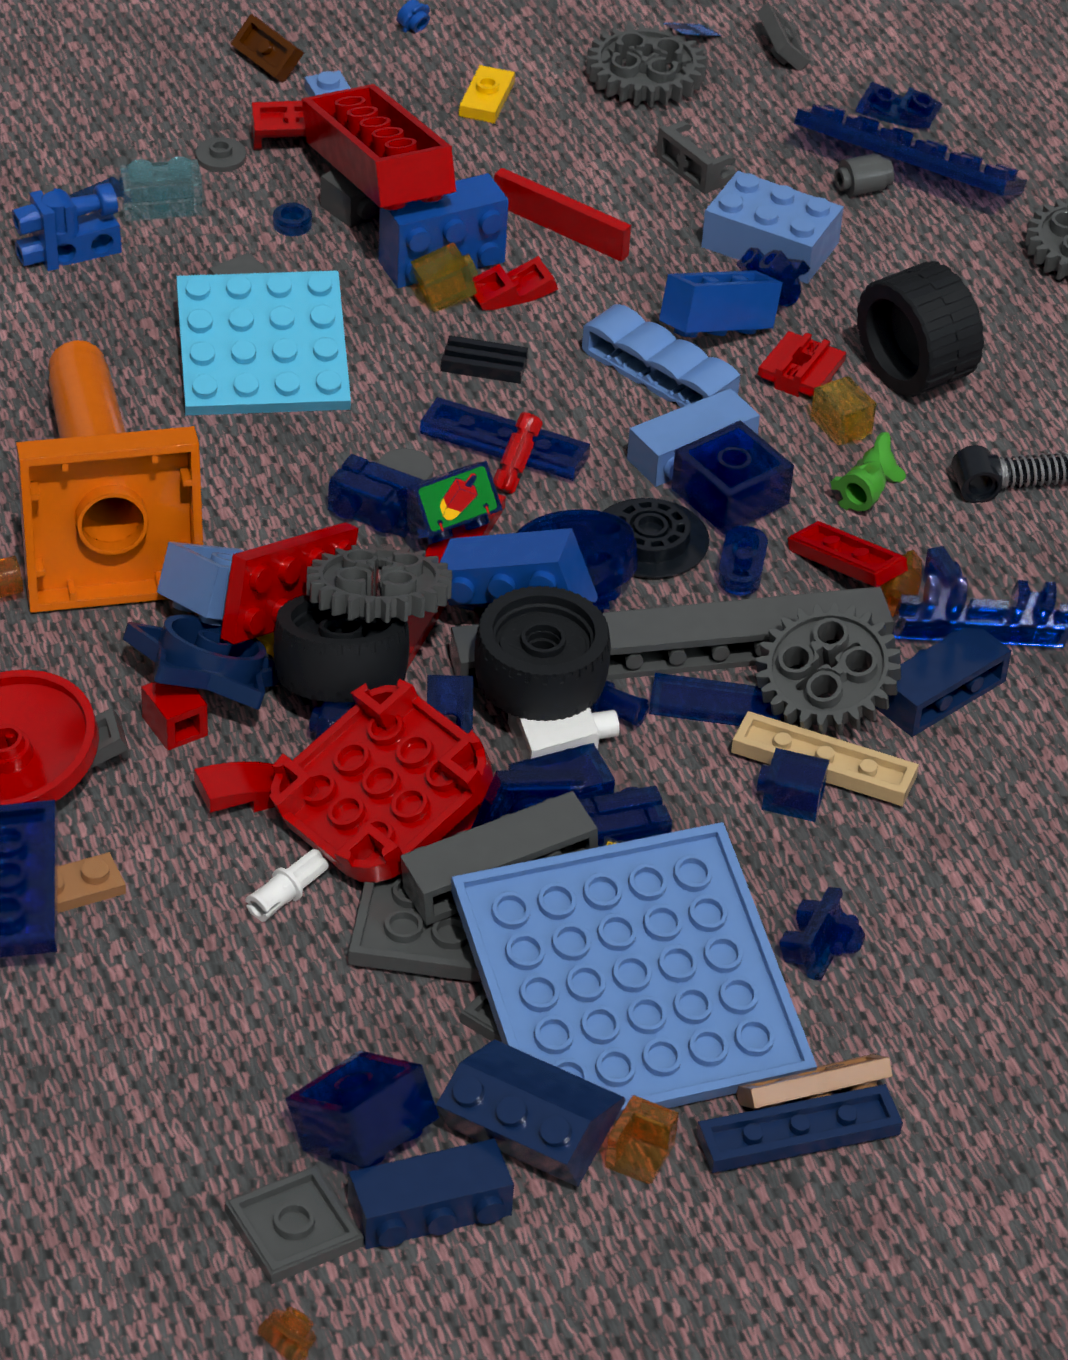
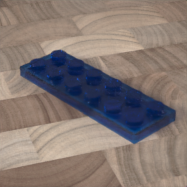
[794,104,1027,196]

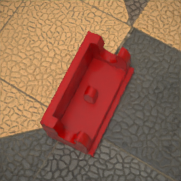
[251,100,306,150]

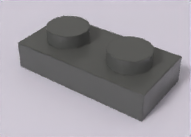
[757,2,810,71]

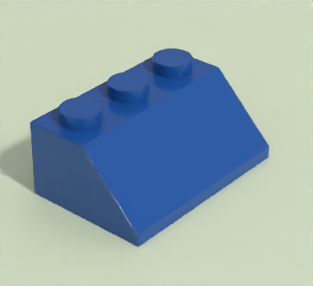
[440,528,598,611]

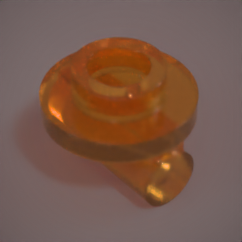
[258,1307,317,1360]

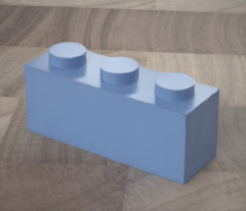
[627,388,760,487]

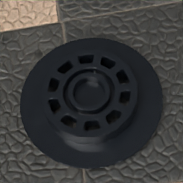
[591,498,709,579]

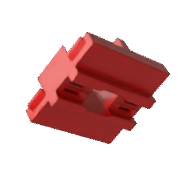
[758,331,846,397]

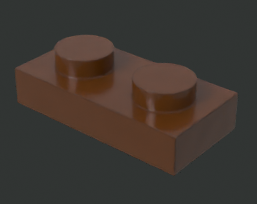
[230,13,305,83]

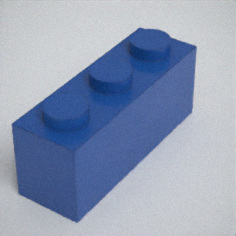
[659,270,783,337]

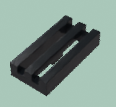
[441,335,529,384]

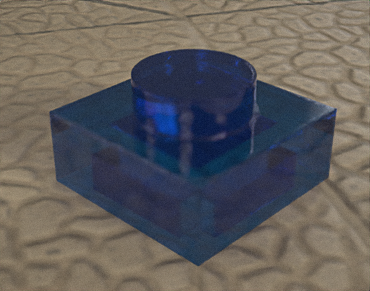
[923,546,963,607]

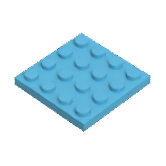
[176,271,351,416]

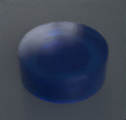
[273,203,312,236]

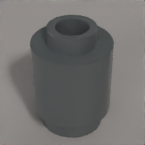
[834,153,894,197]

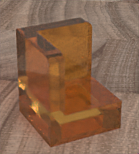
[605,1095,679,1184]

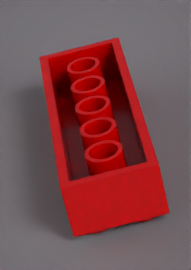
[302,84,456,210]

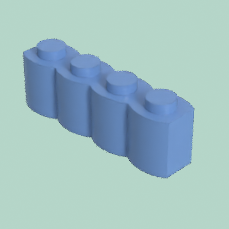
[582,304,740,408]

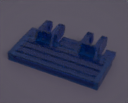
[892,576,1068,648]

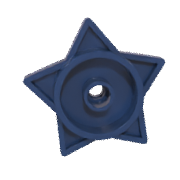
[123,615,281,709]

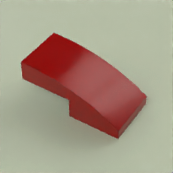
[465,256,558,310]
[194,762,275,813]

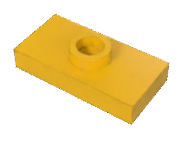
[459,65,515,123]

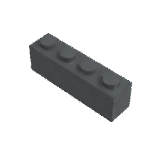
[400,791,598,926]

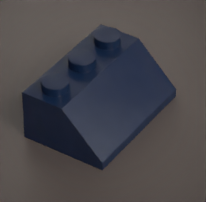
[436,1039,626,1187]

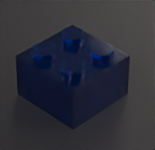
[671,420,794,535]
[285,1050,440,1168]

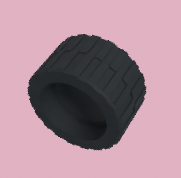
[857,261,984,397]

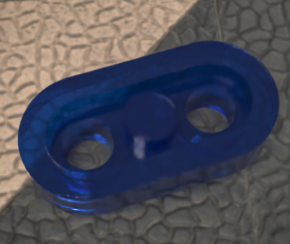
[718,526,768,595]

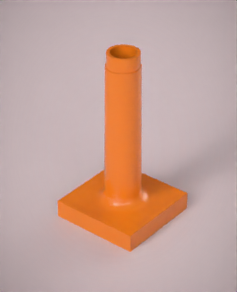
[16,340,203,613]

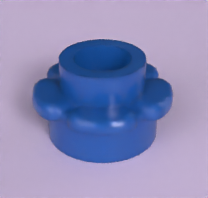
[396,0,430,33]

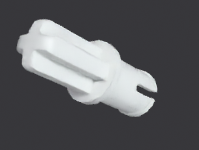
[245,849,329,922]

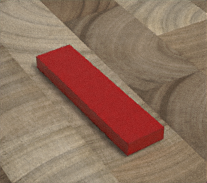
[494,168,631,262]

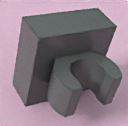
[89,708,129,769]

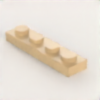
[731,711,919,806]

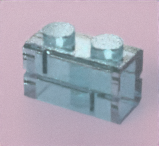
[119,156,203,222]

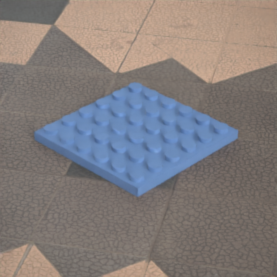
[451,822,817,1120]

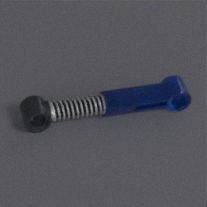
[951,445,1068,503]

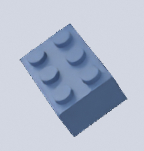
[701,171,844,284]

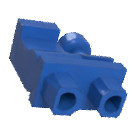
[12,182,122,271]

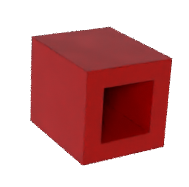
[141,681,208,751]

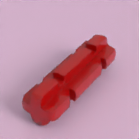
[492,412,542,494]

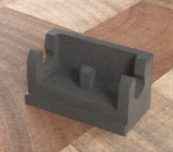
[656,121,736,195]

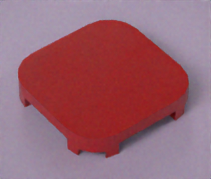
[269,679,493,883]

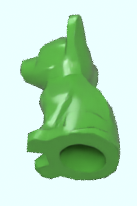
[830,432,906,511]

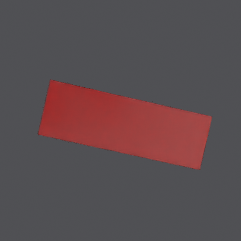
[788,521,908,587]

